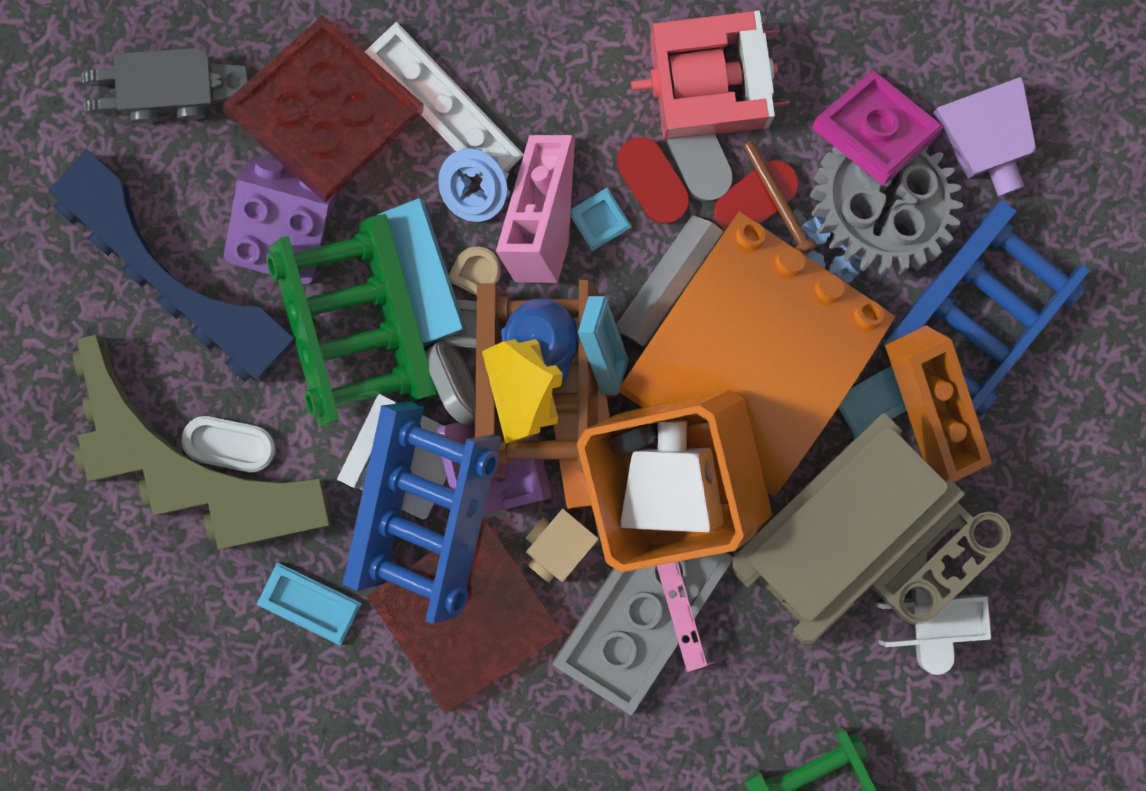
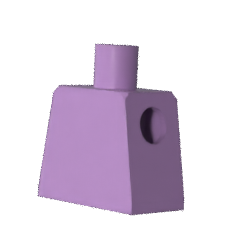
[931,77,1036,197]

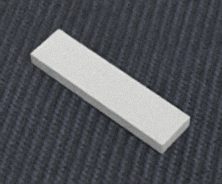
[363,22,524,178]

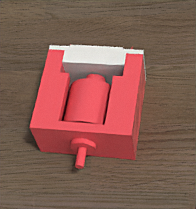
[631,10,790,141]

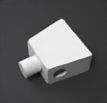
[621,419,723,532]

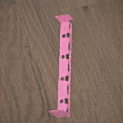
[657,562,716,672]

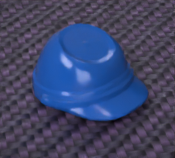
[501,299,579,389]

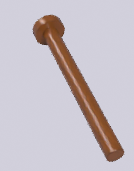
[743,141,817,255]

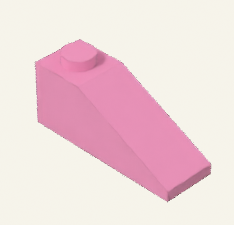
[496,135,575,283]

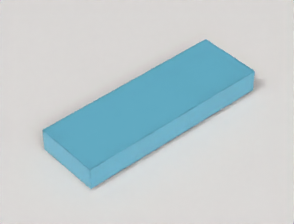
[377,198,467,347]

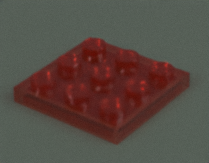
[223,15,424,203]
[367,517,563,714]

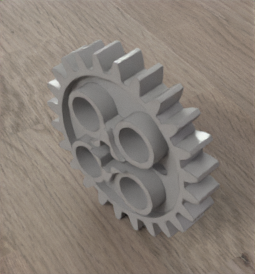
[810,146,963,275]

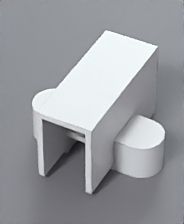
[876,573,991,675]

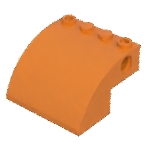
[620,211,895,497]

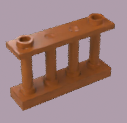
[475,280,604,478]

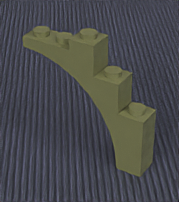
[73,335,333,549]

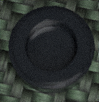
[608,423,658,456]

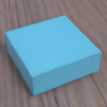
[570,187,632,252]

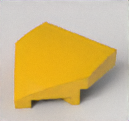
[482,339,562,444]

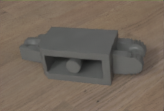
[81,48,250,123]

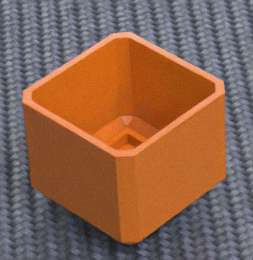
[577,389,773,573]

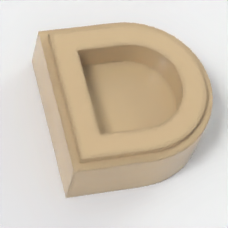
[449,247,501,296]

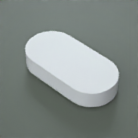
[182,416,275,472]

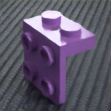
[224,158,341,284]
[437,422,553,515]

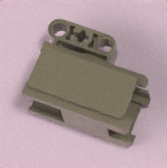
[733,412,1011,644]

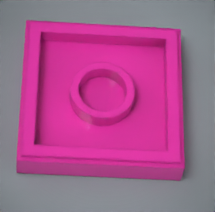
[812,70,944,186]

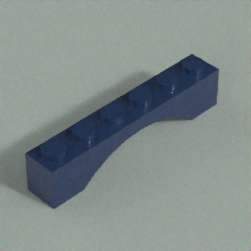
[48,149,296,382]

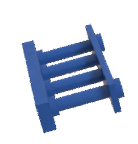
[879,199,1090,416]
[342,402,501,624]

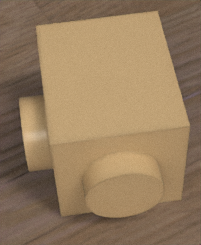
[525,508,598,583]

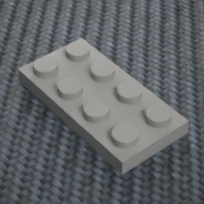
[552,552,733,716]

